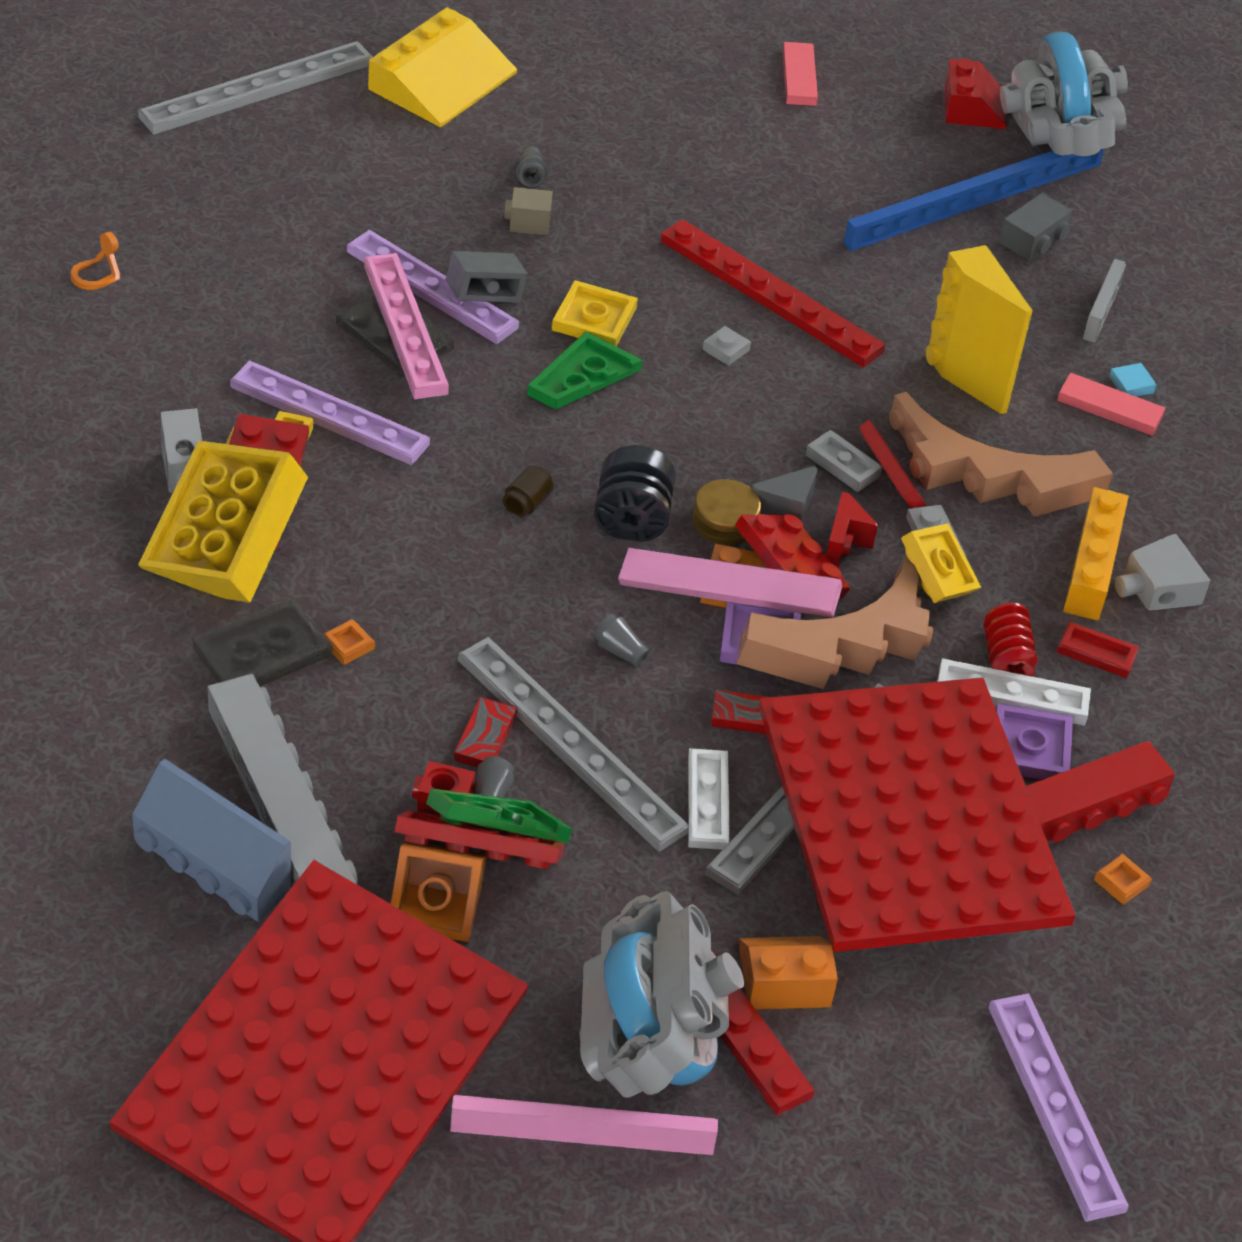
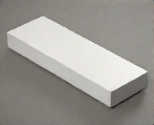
[688,748,729,850]

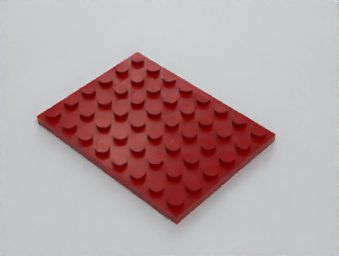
[759,677,1076,953]
[110,859,529,1242]

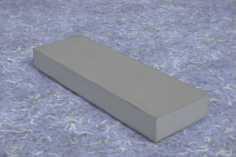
[1083,259,1126,342]

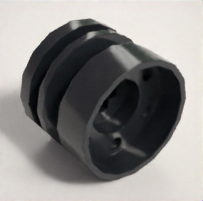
[594,445,676,542]

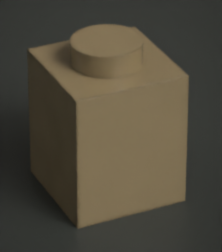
[504,187,553,236]

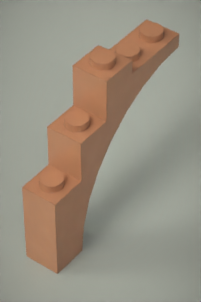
[889,392,1113,517]
[736,554,933,689]

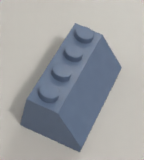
[132,759,291,922]

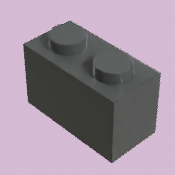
[999,193,1073,261]
[445,251,528,303]

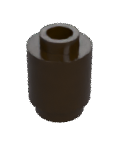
[502,465,554,517]

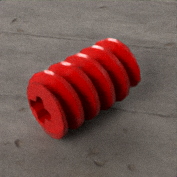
[983,602,1038,677]

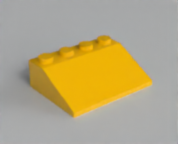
[368,7,517,128]
[926,245,1032,414]
[138,440,308,603]

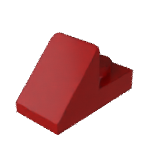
[826,492,878,568]

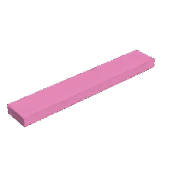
[364,253,449,400]
[618,548,842,618]
[450,1095,718,1155]

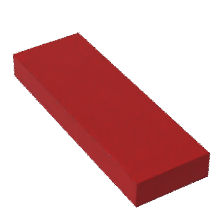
[859,420,927,509]

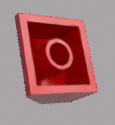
[944,58,1007,129]

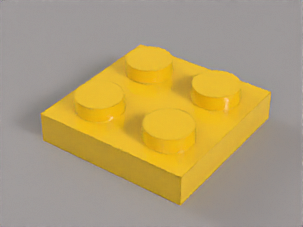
[552,280,638,347]
[901,523,981,603]

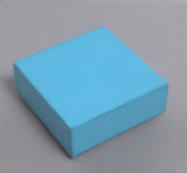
[1109,363,1157,397]

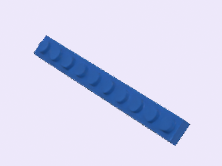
[843,148,1105,251]

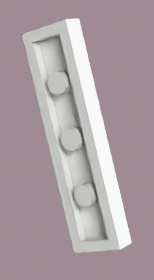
[937,659,1091,726]

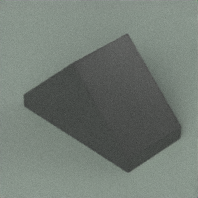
[751,466,818,522]

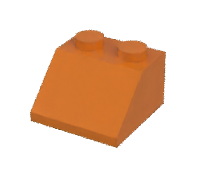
[391,842,487,942]
[738,936,838,1009]

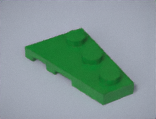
[527,332,643,410]
[426,789,572,844]

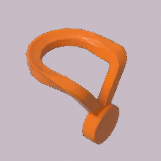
[71,231,120,290]

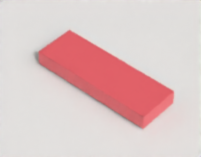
[782,42,818,106]
[1057,373,1166,436]

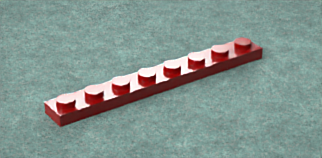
[660,219,885,368]

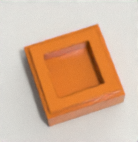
[322,619,375,665]
[1094,854,1152,905]

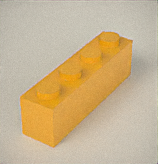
[1063,487,1129,621]

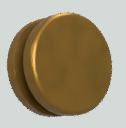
[692,479,761,545]

